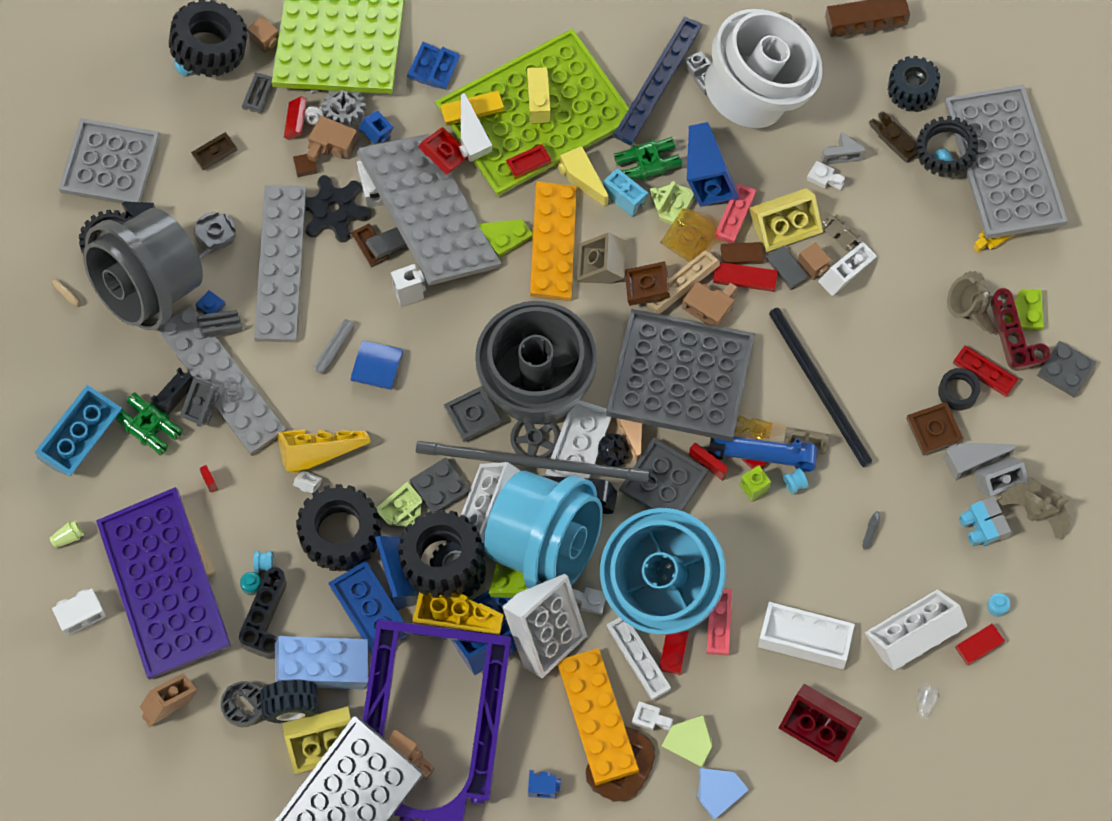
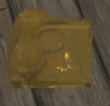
[660,208,716,262]

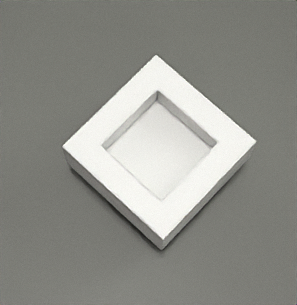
[293,470,323,493]

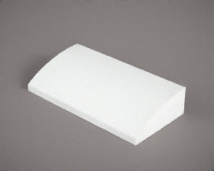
[758,602,855,670]

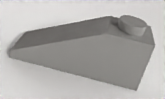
[943,443,1016,481]

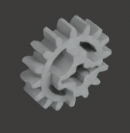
[322,90,366,126]

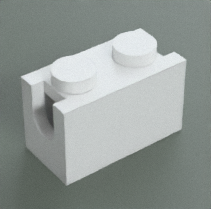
[357,161,385,208]
[391,264,426,307]
[52,588,107,637]

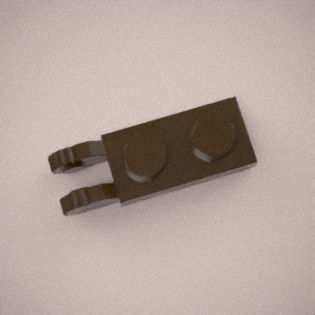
[869,111,917,163]

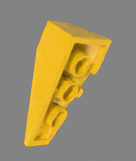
[278,430,370,473]
[412,592,504,635]

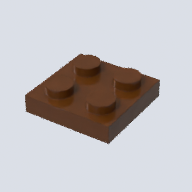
[625,261,670,306]
[906,402,963,455]

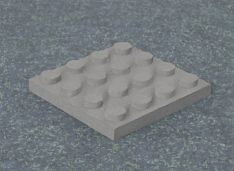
[59,118,160,204]

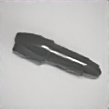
[862,511,880,550]

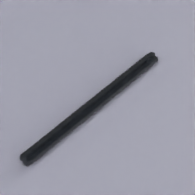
[769,307,872,467]

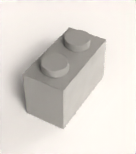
[974,457,1029,496]

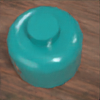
[240,572,262,596]

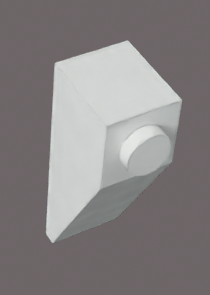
[459,93,492,162]
[818,242,877,296]

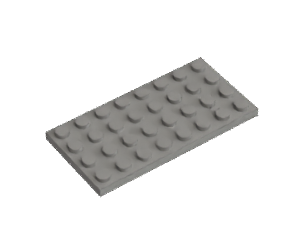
[944,85,1068,239]
[357,134,501,285]

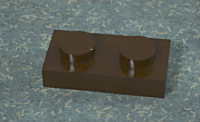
[191,132,237,171]

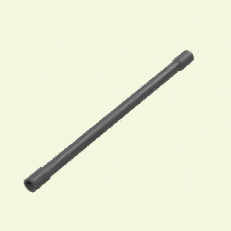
[416,441,650,483]

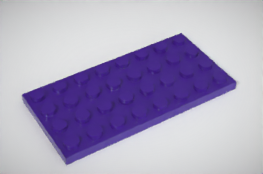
[96,487,231,680]

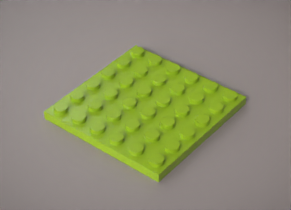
[272,0,404,94]

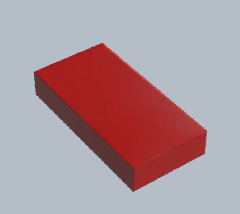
[284,96,307,140]
[506,144,552,179]
[689,442,728,481]
[955,623,1005,665]

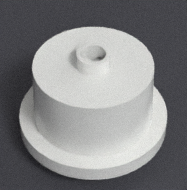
[705,9,822,128]

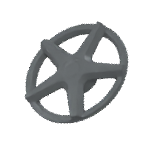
[510,421,558,458]

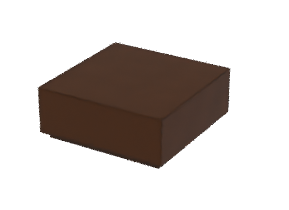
[293,154,317,177]

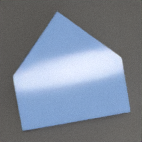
[696,768,748,819]

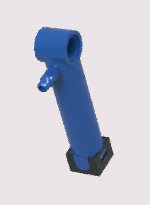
[709,436,817,472]

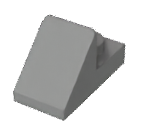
[821,133,865,165]

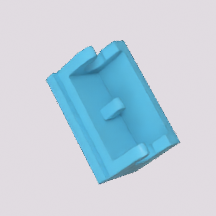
[603,168,648,217]

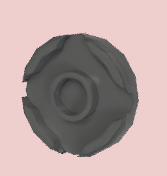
[194,212,236,249]

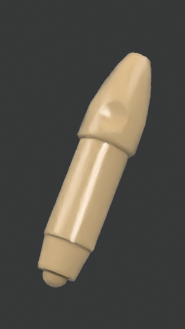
[52,279,80,307]

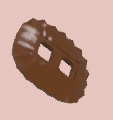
[585,726,656,802]

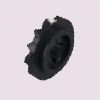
[598,433,629,467]

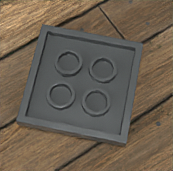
[619,437,708,511]

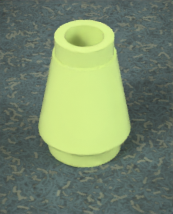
[49,520,84,548]

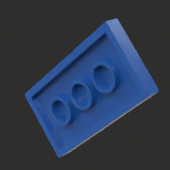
[328,561,411,654]

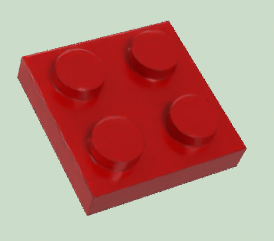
[418,127,468,175]

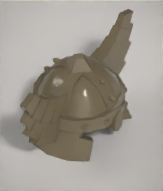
[947,270,998,335]
[997,477,1070,540]

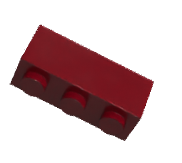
[778,683,863,763]

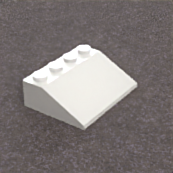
[502,574,587,678]

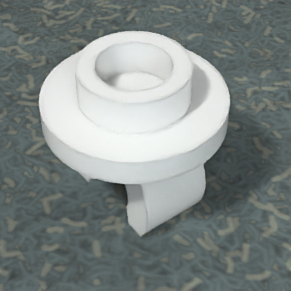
[304,106,324,126]

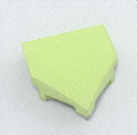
[650,181,695,228]
[376,482,422,527]
[662,715,712,767]

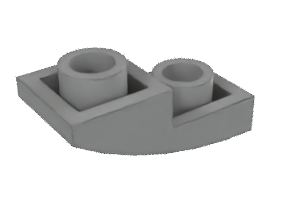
[684,51,711,95]

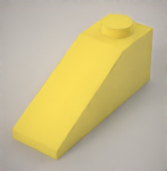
[527,67,550,123]
[558,146,608,207]

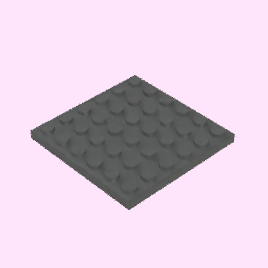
[606,309,755,442]

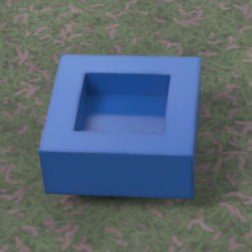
[195,290,226,314]

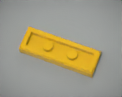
[440,90,504,126]

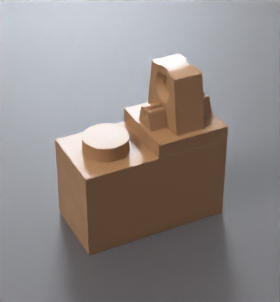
[307,116,359,164]
[682,282,737,326]
[140,673,197,727]
[387,730,434,780]

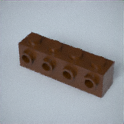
[825,0,910,37]

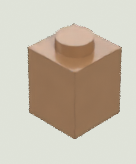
[247,16,279,53]
[798,242,831,280]

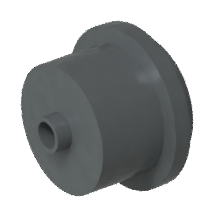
[83,208,203,331]
[475,301,597,424]

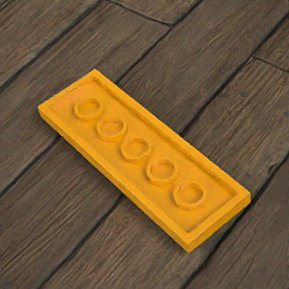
[529,181,577,301]
[557,648,639,785]

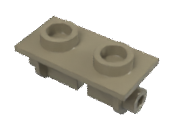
[821,212,861,251]
[784,427,829,454]

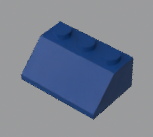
[375,536,420,610]

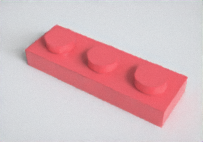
[714,183,756,243]
[706,589,732,656]

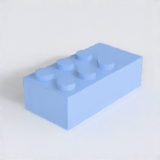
[275,636,368,689]

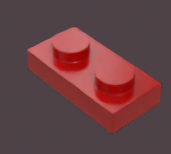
[659,631,689,675]

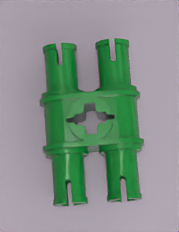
[614,136,682,180]
[114,392,183,456]

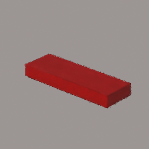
[713,262,778,292]
[953,345,1018,397]

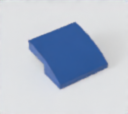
[406,41,460,89]
[351,340,403,390]

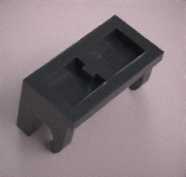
[151,367,193,415]

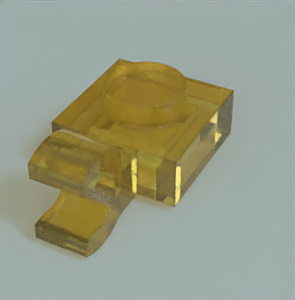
[735,415,773,439]

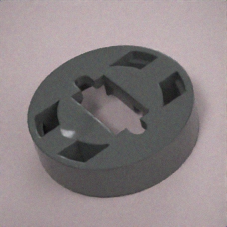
[221,681,262,727]

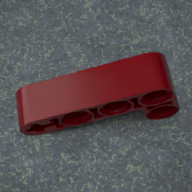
[990,288,1050,371]

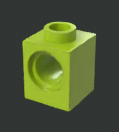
[739,465,771,502]

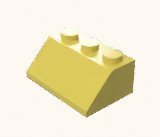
[750,188,823,252]
[283,706,351,774]

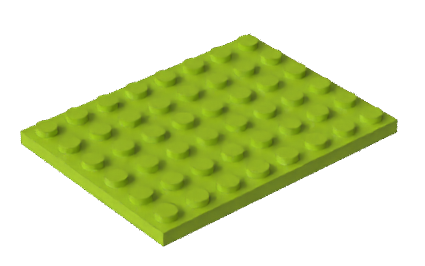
[435,28,629,197]

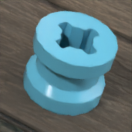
[783,468,809,494]
[253,551,274,573]

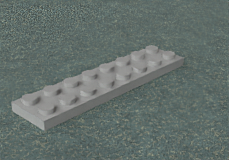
[254,185,307,342]
[157,305,286,456]

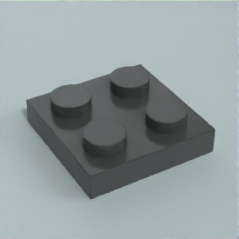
[1037,341,1096,397]
[444,386,501,442]
[410,457,469,514]

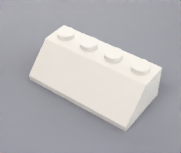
[461,462,520,552]
[865,589,968,670]

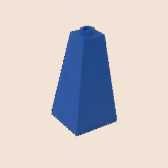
[687,122,739,206]

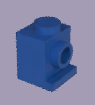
[358,110,394,145]
[528,770,561,799]

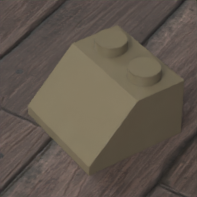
[577,232,626,284]

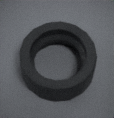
[938,368,980,411]

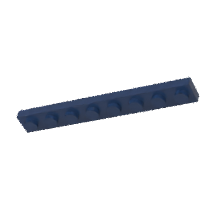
[614,16,702,146]

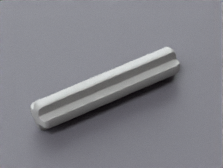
[313,319,354,374]

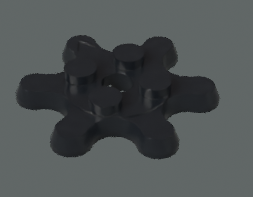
[305,175,371,243]

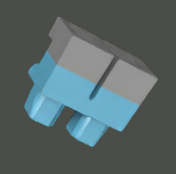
[959,495,1012,546]

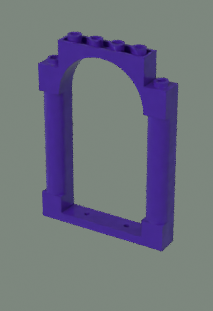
[363,619,512,821]

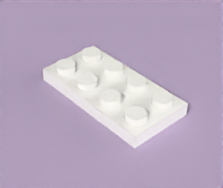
[545,400,612,478]

